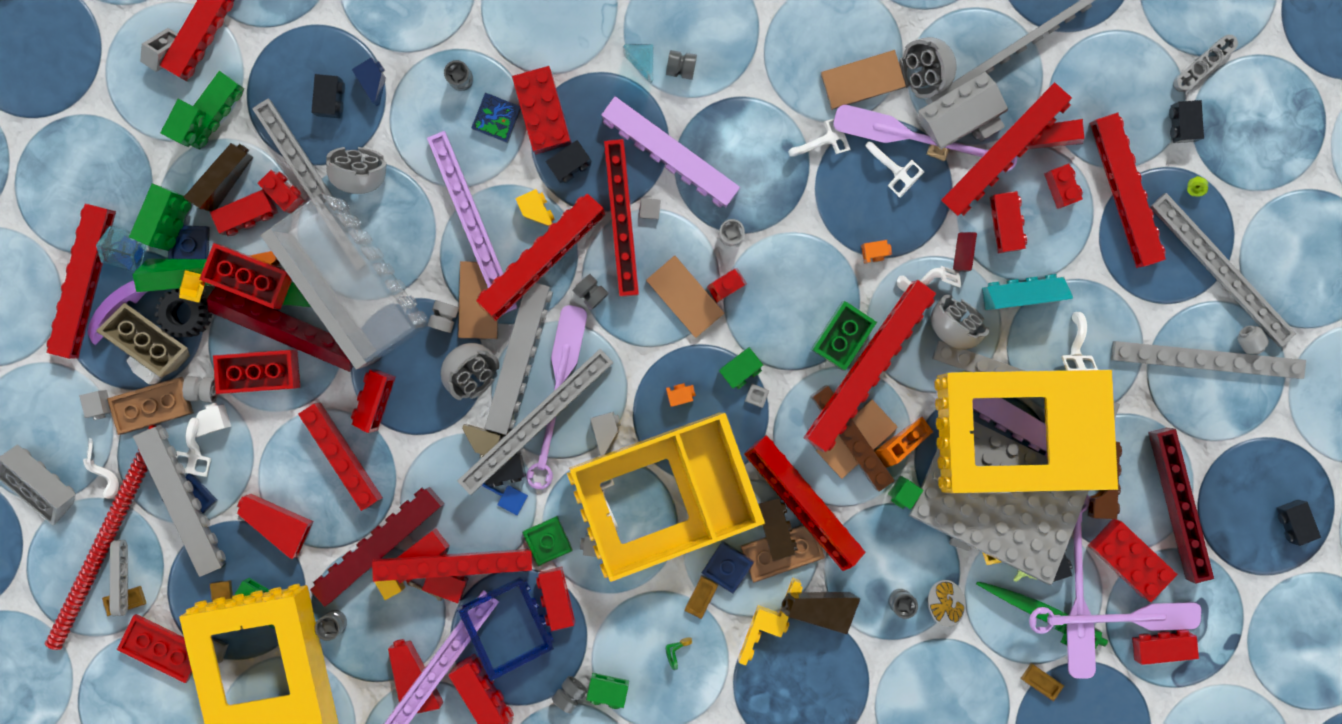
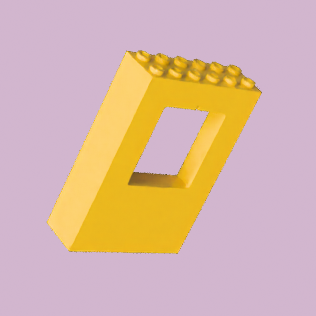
[934,370,1118,493]
[567,412,765,582]
[179,584,339,724]

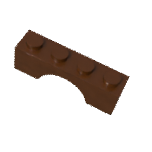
[1088,441,1122,519]

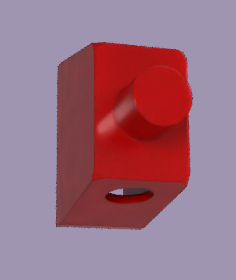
[707,268,747,303]

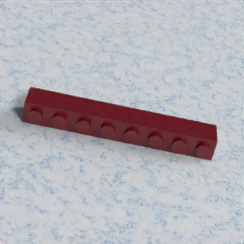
[207,287,354,372]
[1148,427,1214,584]
[310,487,444,607]

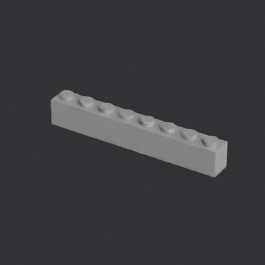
[484,283,553,435]
[133,425,226,577]

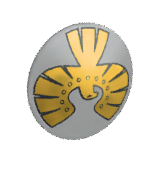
[928,580,966,627]

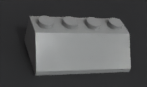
[918,72,1008,149]
[0,444,76,526]

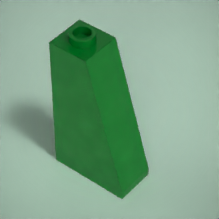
[132,259,211,292]

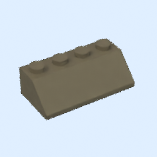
[96,303,190,378]

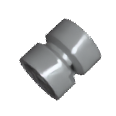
[718,219,745,247]
[427,300,459,333]
[182,376,218,403]

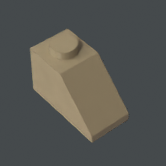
[462,424,503,458]

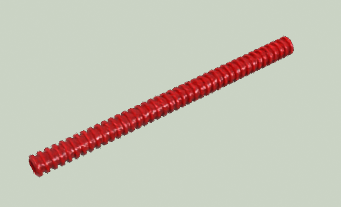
[44,425,156,650]

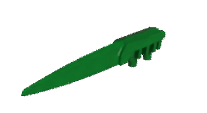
[976,582,1108,649]

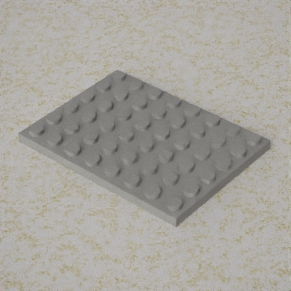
[909,421,1089,585]

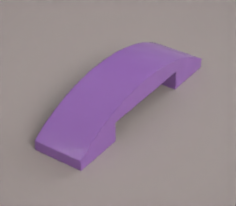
[87,280,147,345]

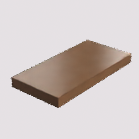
[821,50,906,110]
[646,255,724,338]
[458,261,498,339]
[107,377,194,435]
[815,399,898,479]
[741,524,825,583]

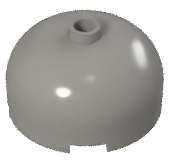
[899,37,957,99]
[326,147,387,194]
[931,295,989,350]
[440,343,499,400]

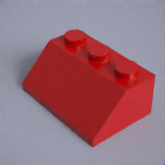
[351,369,396,433]

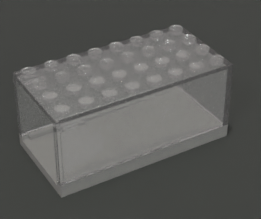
[260,193,429,370]

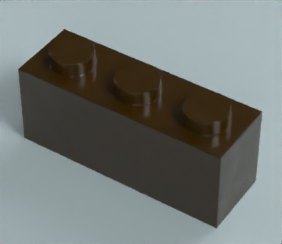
[758,498,798,561]

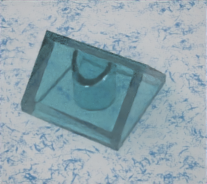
[623,44,654,84]
[96,226,146,272]

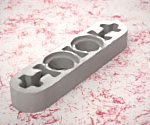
[1173,35,1238,92]
[110,540,128,616]

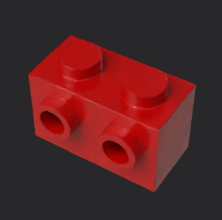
[1044,163,1083,209]
[257,170,305,214]

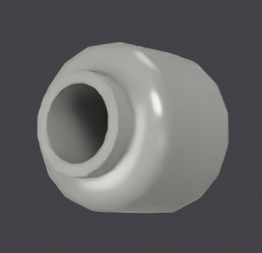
[1237,325,1269,354]

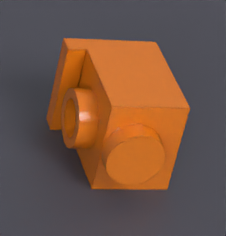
[861,240,892,264]
[666,383,696,407]

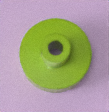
[1187,176,1208,197]

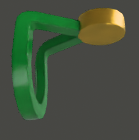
[666,637,693,670]

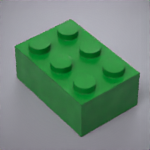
[129,183,191,251]
[810,301,877,371]

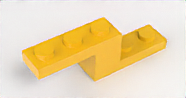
[738,577,803,665]

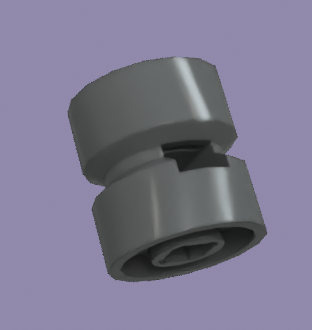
[666,50,697,80]
[444,60,473,91]
[572,274,609,310]
[888,589,918,619]
[315,610,347,641]
[552,676,588,713]

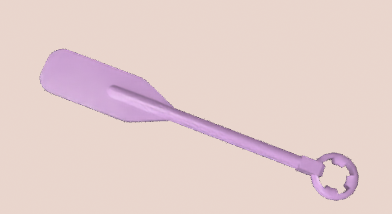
[833,105,1017,172]
[527,305,587,489]
[1067,494,1096,678]
[1029,602,1201,634]

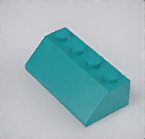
[982,274,1073,310]

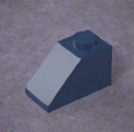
[352,57,386,106]

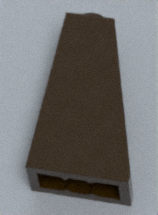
[184,143,253,212]
[781,592,860,634]

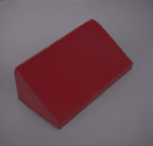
[953,232,977,272]

